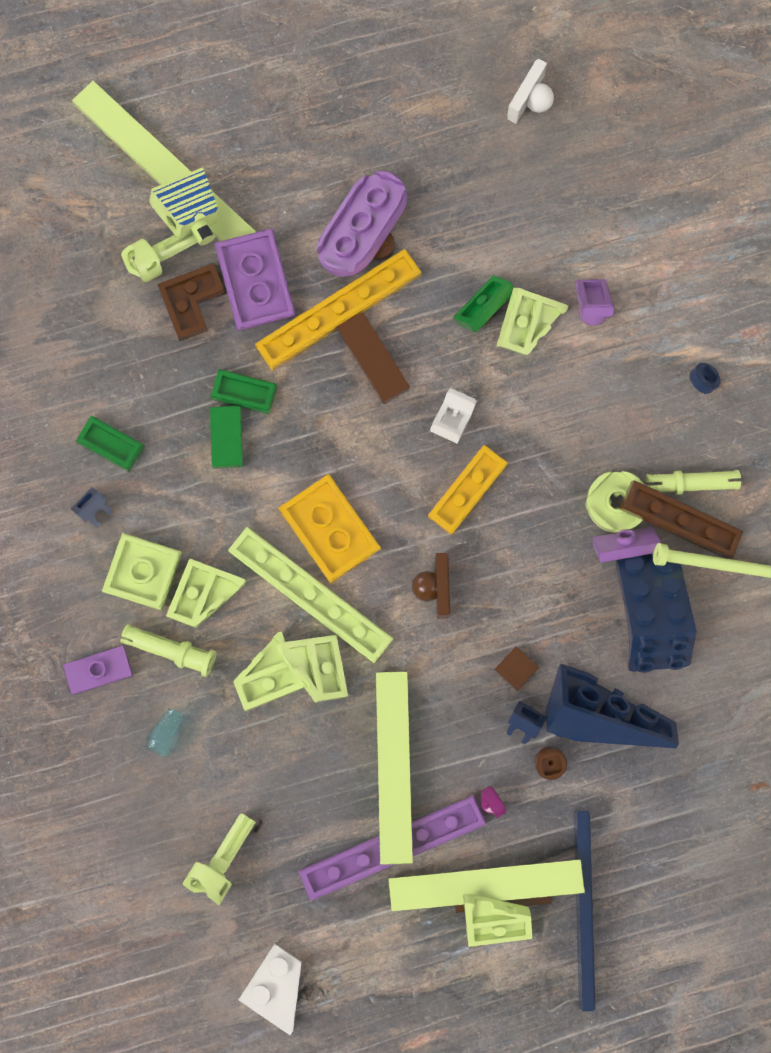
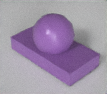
[576,279,614,326]

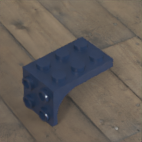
[615,550,697,673]

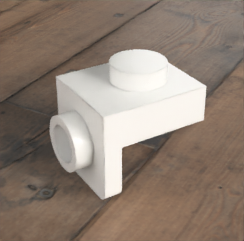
[430,388,477,444]

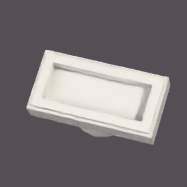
[507,59,554,124]

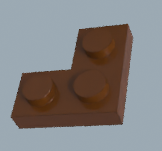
[157,263,225,341]

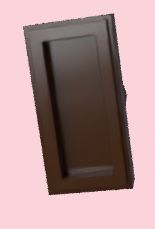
[412,553,450,619]

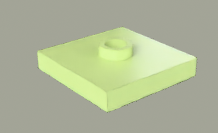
[102,533,182,611]

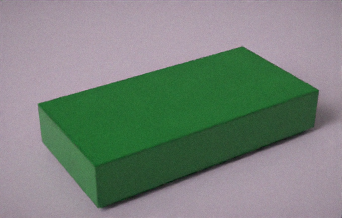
[210,369,277,415]
[210,406,243,469]
[75,415,145,472]

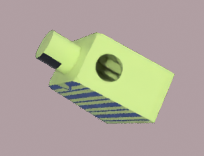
[149,168,219,246]

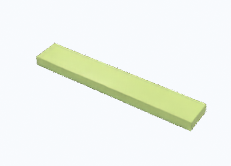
[228,527,393,664]
[376,672,413,865]
[389,860,585,911]

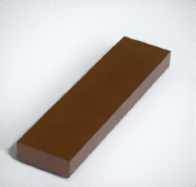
[620,480,743,559]

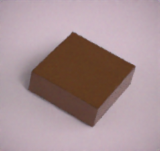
[494,646,539,691]

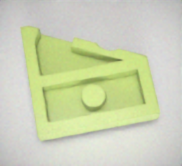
[496,288,569,355]
[166,558,246,628]
[463,894,532,947]

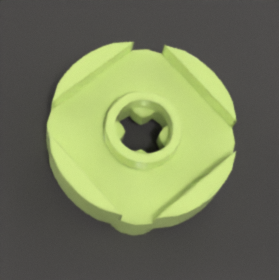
[585,471,643,533]

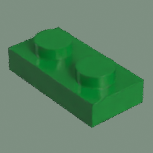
[453,275,514,333]

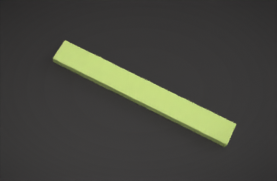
[72,81,256,241]

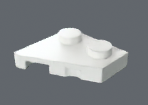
[239,943,302,1035]

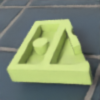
[233,632,304,712]
[276,635,348,703]

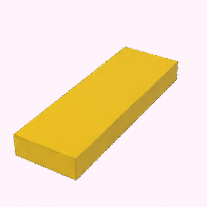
[428,445,508,536]

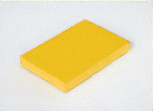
[278,474,381,584]

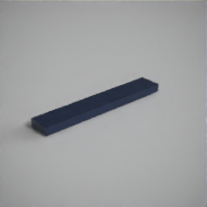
[574,811,596,1011]

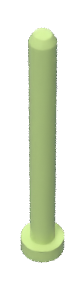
[653,543,771,578]

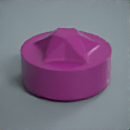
[480,786,507,819]

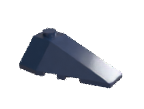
[546,664,679,749]

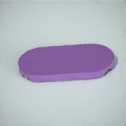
[317,171,408,277]

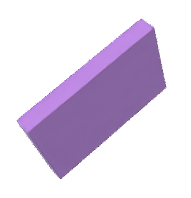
[214,228,296,331]

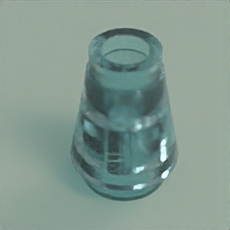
[145,708,185,758]

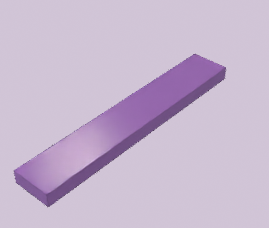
[298,795,487,901]

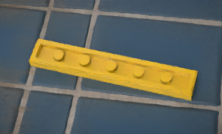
[255,249,422,371]

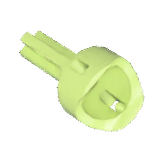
[121,234,198,282]
[183,813,256,906]

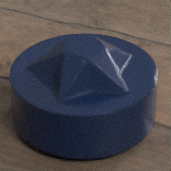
[690,363,721,394]

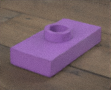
[592,526,661,563]
[63,646,133,695]

